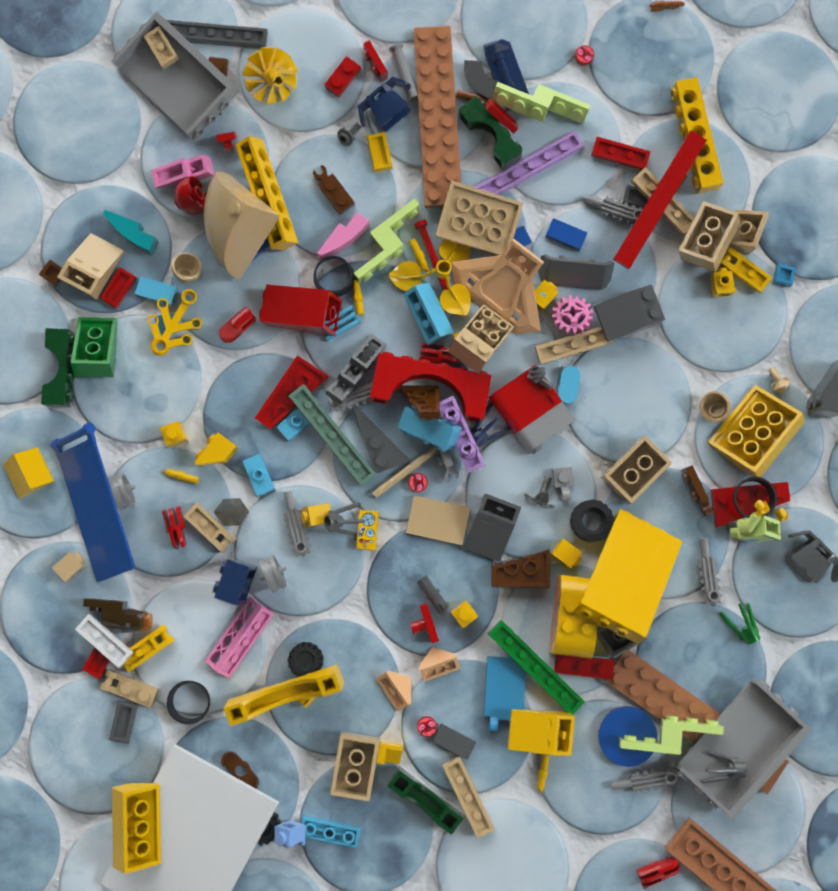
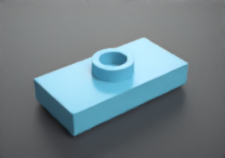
[276,408,310,441]
[243,454,275,497]

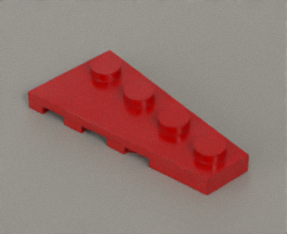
[254,355,329,429]
[710,482,790,527]

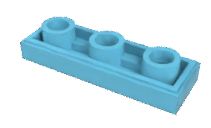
[302,815,361,848]

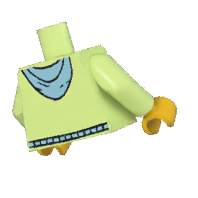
[730,500,789,543]

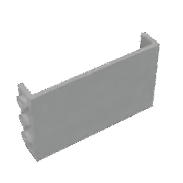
[111,11,240,140]
[675,678,812,819]

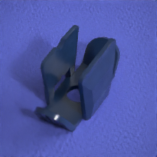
[358,76,411,132]

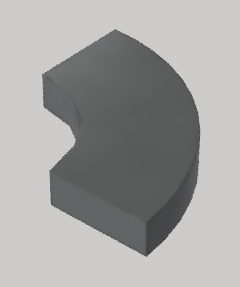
[464,60,499,99]

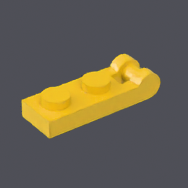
[719,247,773,294]
[124,625,175,673]

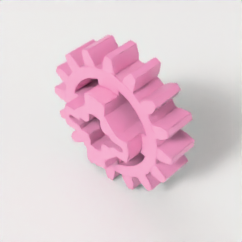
[552,295,593,336]

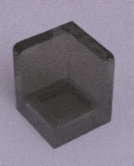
[214,498,249,526]

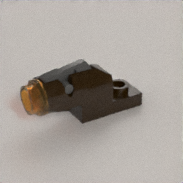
[83,598,153,634]

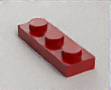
[591,136,651,170]
[554,654,615,680]

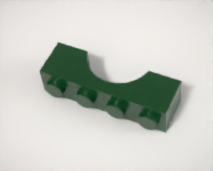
[458,96,523,172]
[41,328,75,407]
[387,766,464,835]

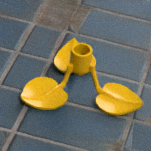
[389,240,471,316]

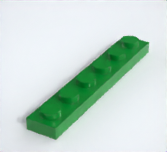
[487,620,585,715]

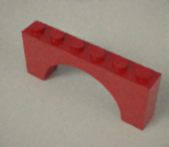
[369,352,492,423]

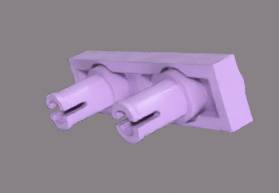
[439,396,486,474]

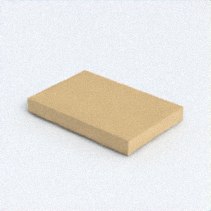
[406,495,470,545]

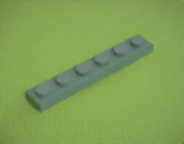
[288,384,376,486]

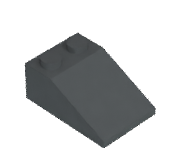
[594,284,666,342]
[806,360,838,418]

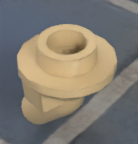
[768,367,791,393]

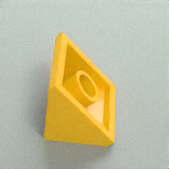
[3,447,55,499]

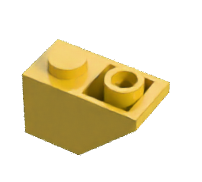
[194,432,239,467]

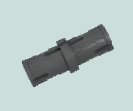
[417,575,449,614]

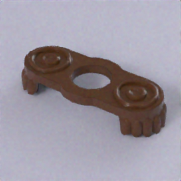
[221,751,259,789]

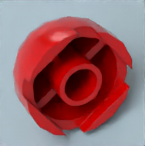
[174,176,207,215]

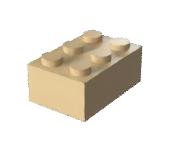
[678,201,740,272]
[600,435,672,505]
[330,731,380,802]

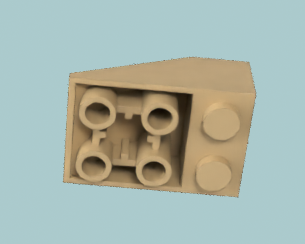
[57,233,124,300]
[448,304,514,374]

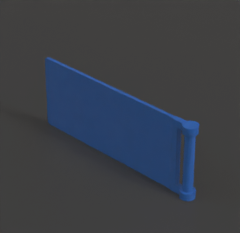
[50,423,135,582]

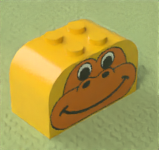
[548,575,598,659]

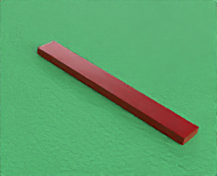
[612,130,707,270]

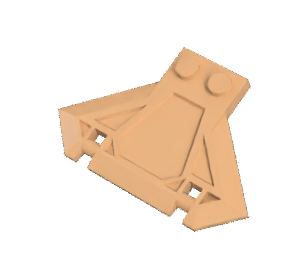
[451,239,544,334]

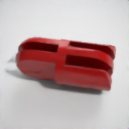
[219,307,256,343]
[418,342,460,364]
[162,506,186,550]
[636,857,680,889]

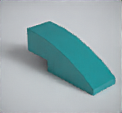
[103,210,158,255]

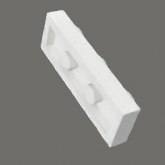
[75,614,134,668]

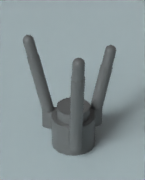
[324,502,366,536]
[701,751,746,783]

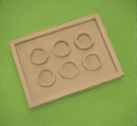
[435,181,523,256]

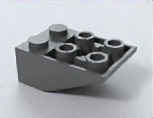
[464,493,521,562]

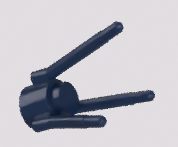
[470,402,510,447]

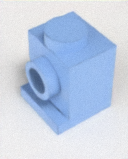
[274,820,306,848]

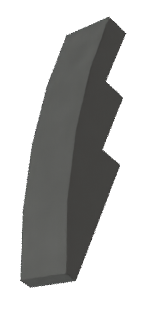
[325,334,387,405]

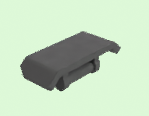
[538,254,614,290]

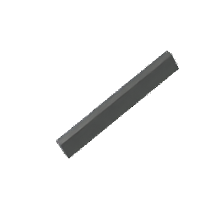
[167,20,268,48]

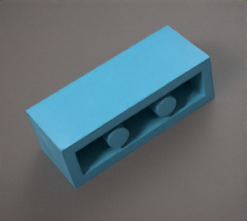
[403,282,454,345]
[398,406,462,452]

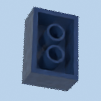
[213,559,257,605]

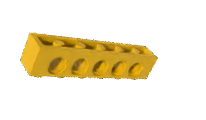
[671,77,724,194]
[235,136,299,251]

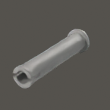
[389,43,418,101]

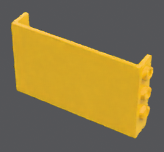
[574,509,683,644]

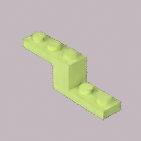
[492,82,591,124]
[354,199,420,283]
[619,715,724,755]

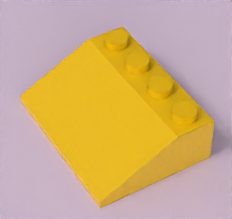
[708,385,805,477]

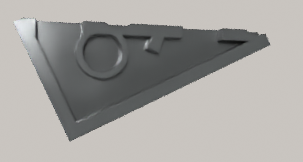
[354,409,410,473]

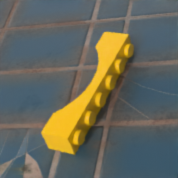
[223,664,344,726]

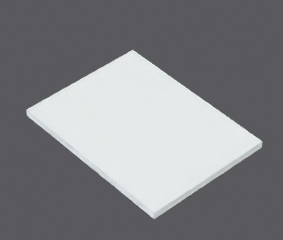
[100,744,279,891]

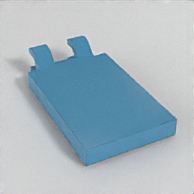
[484,656,526,731]

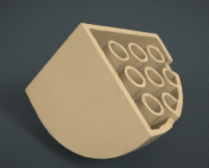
[204,171,280,279]

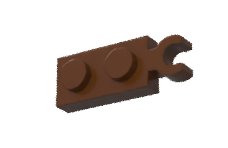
[313,165,355,215]
[681,465,714,516]

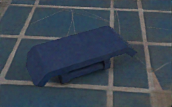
[483,39,529,111]

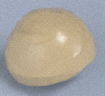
[171,253,202,283]
[699,391,731,422]

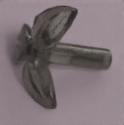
[524,476,555,509]

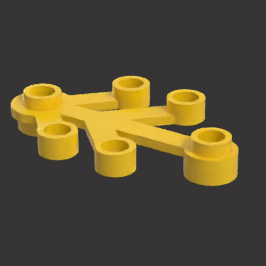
[147,289,202,356]

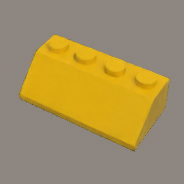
[112,783,161,874]

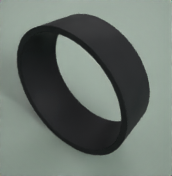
[313,256,355,297]
[733,477,777,518]
[167,681,210,724]

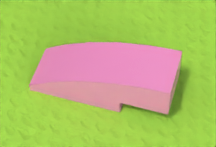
[151,154,214,189]
[317,213,370,260]

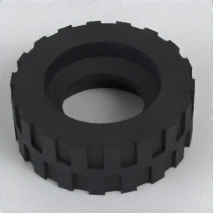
[570,499,614,542]

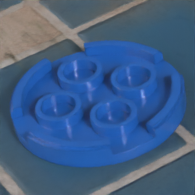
[598,706,658,767]

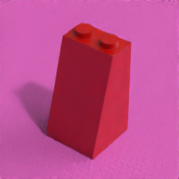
[259,284,343,337]

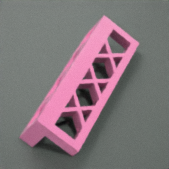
[205,597,274,678]

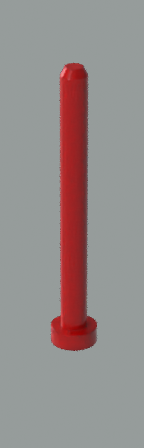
[414,220,448,291]

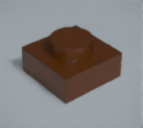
[39,260,62,287]

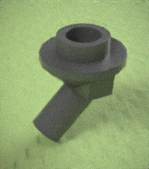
[337,122,362,146]
[527,366,553,390]

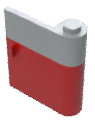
[488,364,575,455]

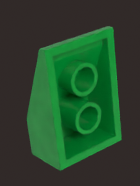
[71,317,117,377]

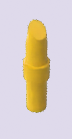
[409,238,429,272]
[353,280,364,316]
[163,469,200,484]
[537,754,550,793]

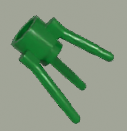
[720,603,761,645]

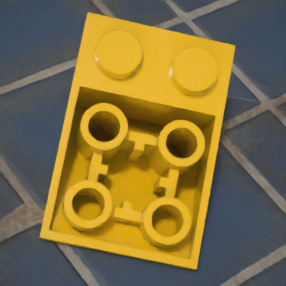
[507,709,575,756]

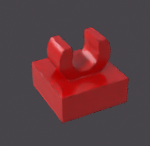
[216,131,237,151]

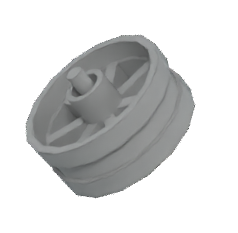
[108,473,136,510]
[259,555,287,592]

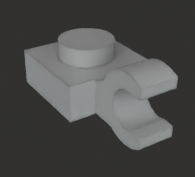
[437,450,459,483]
[552,467,574,501]

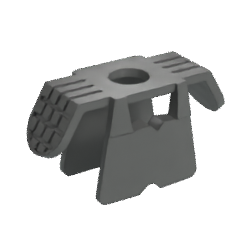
[784,530,838,583]

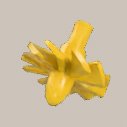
[243,47,298,104]

